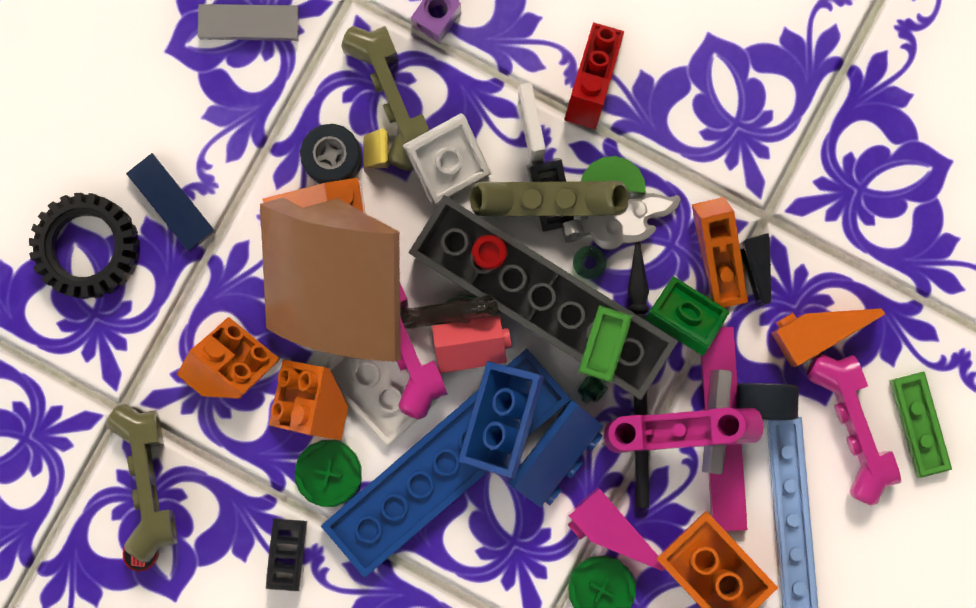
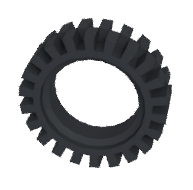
[29,192,140,299]

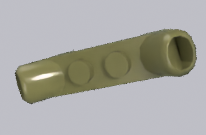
[341,26,429,171]
[470,180,629,217]
[106,404,178,563]

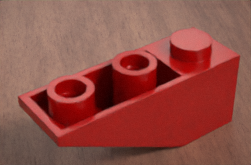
[564,22,625,130]

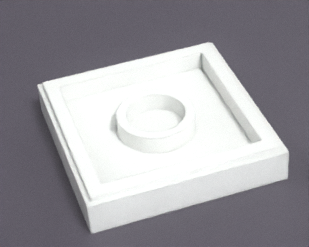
[517,82,546,163]
[403,113,492,205]

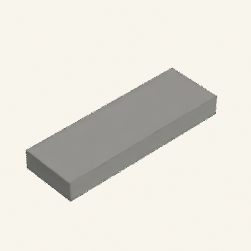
[198,4,299,41]
[702,370,732,474]

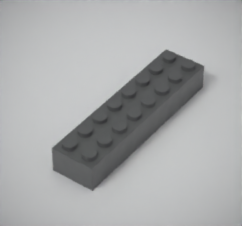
[408,195,678,400]

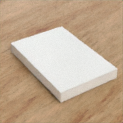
[326,355,437,448]

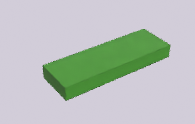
[889,371,953,478]

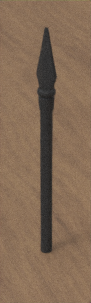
[628,242,649,508]

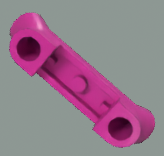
[396,283,448,419]
[806,354,901,506]
[604,408,764,453]

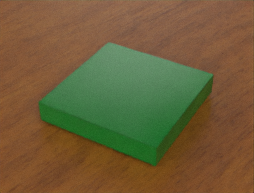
[645,276,730,356]

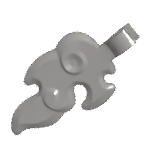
[562,193,681,250]

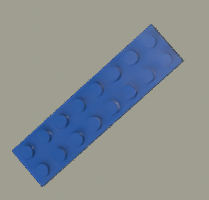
[321,348,571,578]

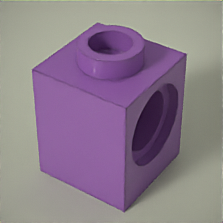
[411,0,462,44]

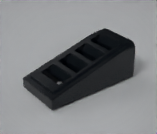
[526,158,574,232]
[739,233,771,307]
[265,518,308,591]

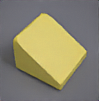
[363,129,390,168]

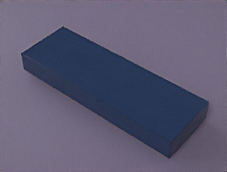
[126,153,216,252]

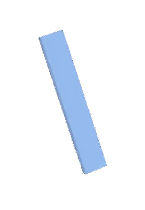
[766,417,818,608]

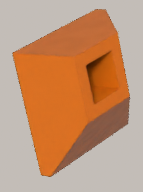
[176,317,280,399]
[269,360,348,441]

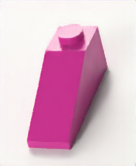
[567,487,665,571]

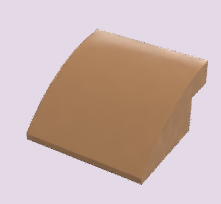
[260,197,401,362]

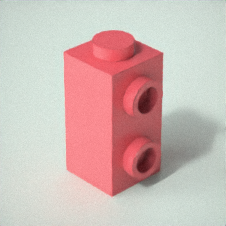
[432,315,512,373]

